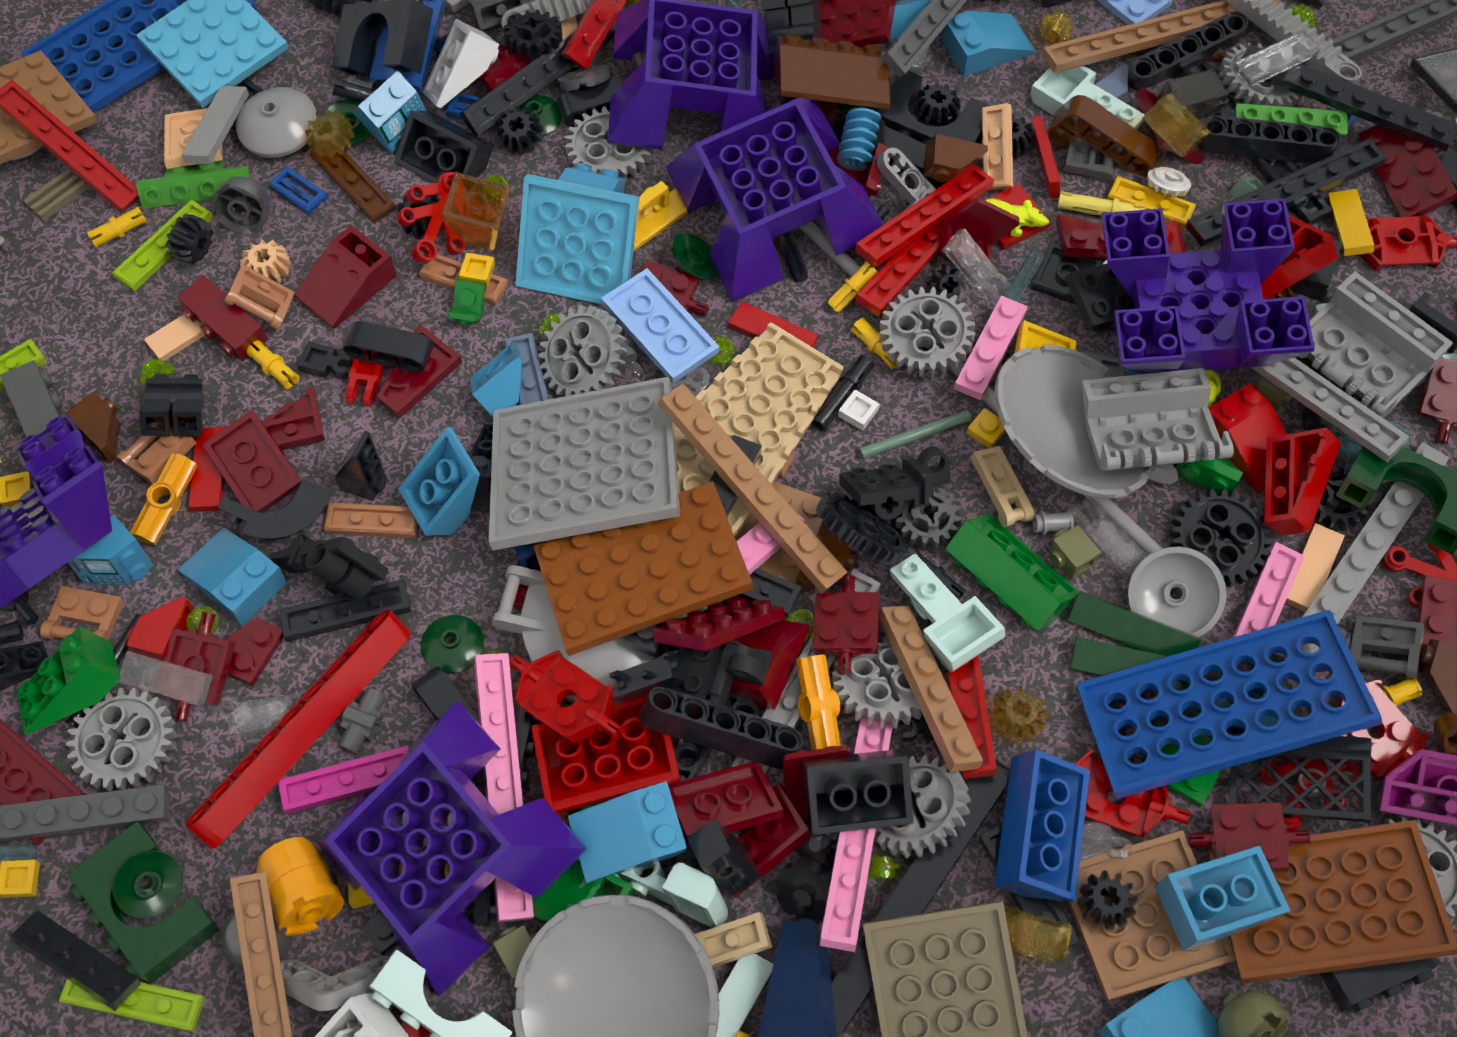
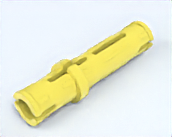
[1057,191,1145,216]

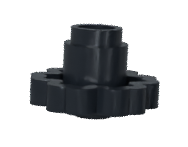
[775,857,833,925]

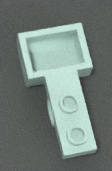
[1031,66,1145,130]
[890,553,1005,672]
[615,862,728,928]

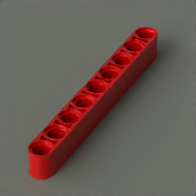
[185,609,412,849]

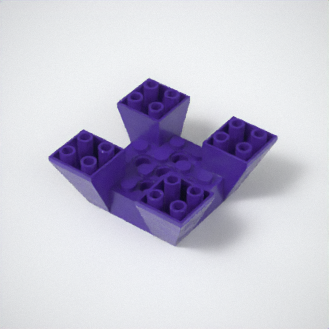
[608,0,773,150]
[666,98,884,302]
[1101,198,1315,374]
[0,415,112,609]
[316,701,587,995]

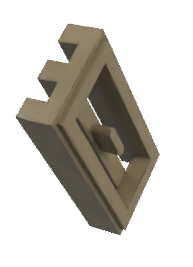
[24,168,88,221]

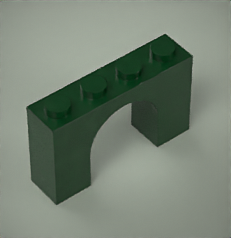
[1335,446,1457,555]
[67,821,220,984]

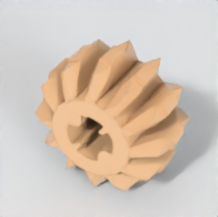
[240,239,291,284]

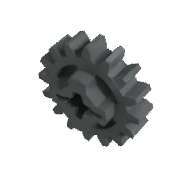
[895,487,962,550]

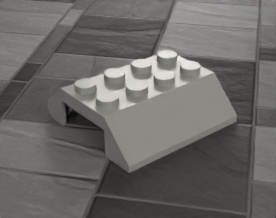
[1299,271,1453,417]
[1082,368,1234,471]

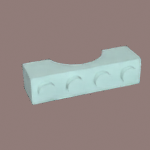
[368,949,512,1037]

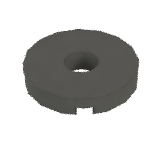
[558,64,611,91]

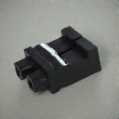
[762,0,821,55]
[139,374,204,436]

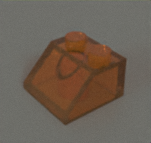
[442,172,510,251]

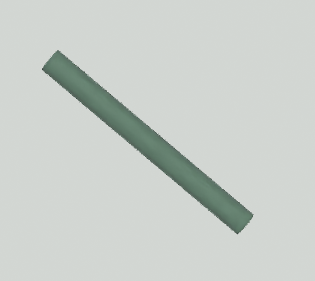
[858,410,972,460]

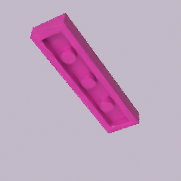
[278,745,409,815]

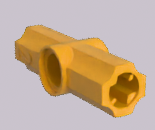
[130,453,198,546]
[796,655,841,750]

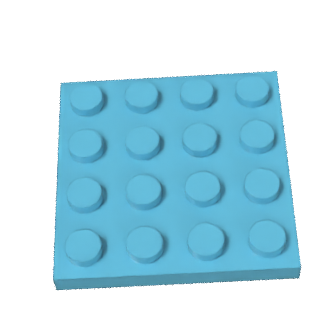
[136,0,289,108]
[515,174,639,304]

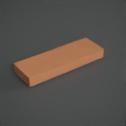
[419,254,508,306]
[324,503,419,538]

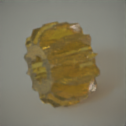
[305,109,354,159]
[991,686,1048,744]

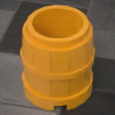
[257,837,345,936]

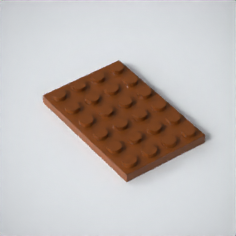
[534,481,754,656]
[1208,820,1457,984]

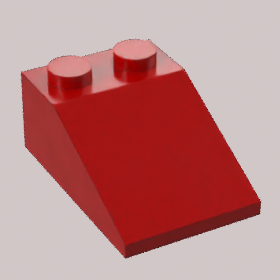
[1209,383,1287,493]

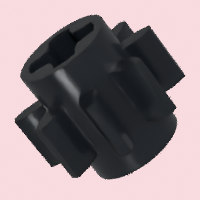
[926,264,965,299]

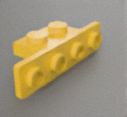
[633,181,688,252]

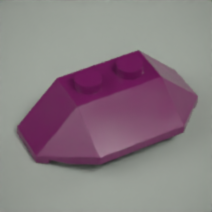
[1378,749,1457,825]

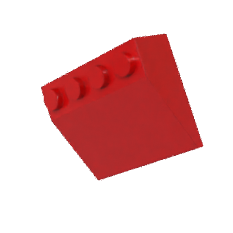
[531,696,681,813]

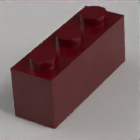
[177,274,269,362]

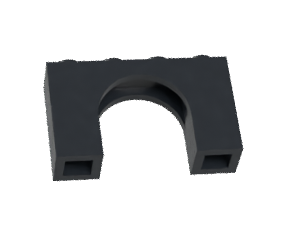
[332,0,433,76]
[870,71,991,145]

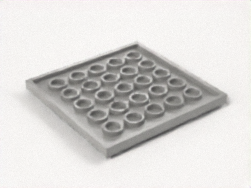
[489,377,680,551]

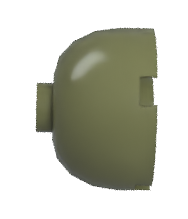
[1217,991,1292,1037]

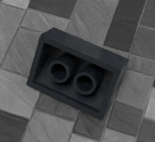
[394,111,494,197]
[800,749,914,835]

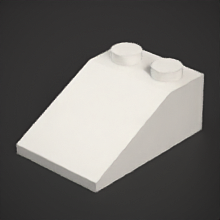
[422,19,499,108]

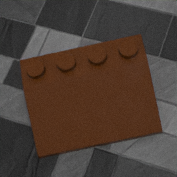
[772,34,890,109]

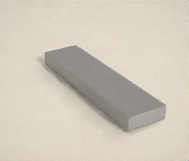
[182,86,249,164]

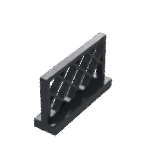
[1229,729,1372,823]

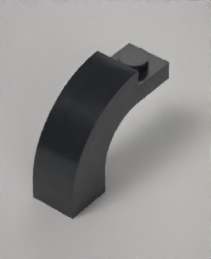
[218,479,333,540]

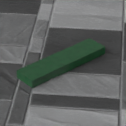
[1068,590,1201,656]
[1070,637,1190,691]

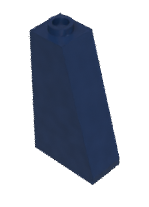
[758,918,837,1037]

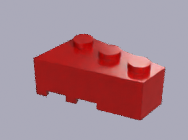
[1261,214,1338,299]
[1264,428,1341,536]

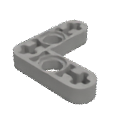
[877,148,936,211]
[280,955,390,1011]

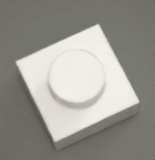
[838,390,880,431]

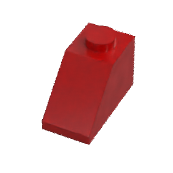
[126,597,196,664]

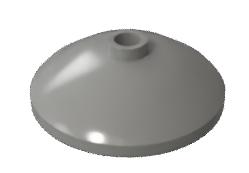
[236,87,318,158]
[1128,547,1226,637]

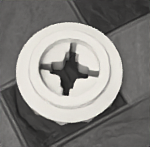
[1146,167,1191,197]

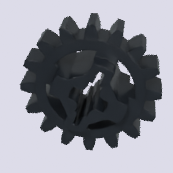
[504,10,563,58]
[1316,467,1371,531]

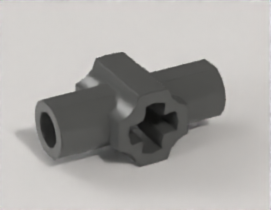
[338,687,386,755]

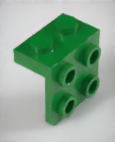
[1175,458,1243,497]

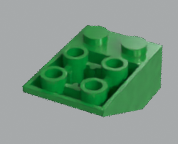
[17,626,121,734]
[532,860,635,925]

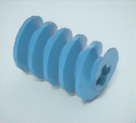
[837,108,881,171]

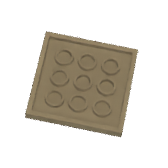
[863,901,1028,1037]

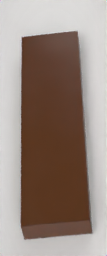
[310,140,397,224]

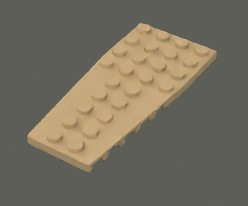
[674,323,844,536]

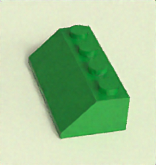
[945,514,1079,631]

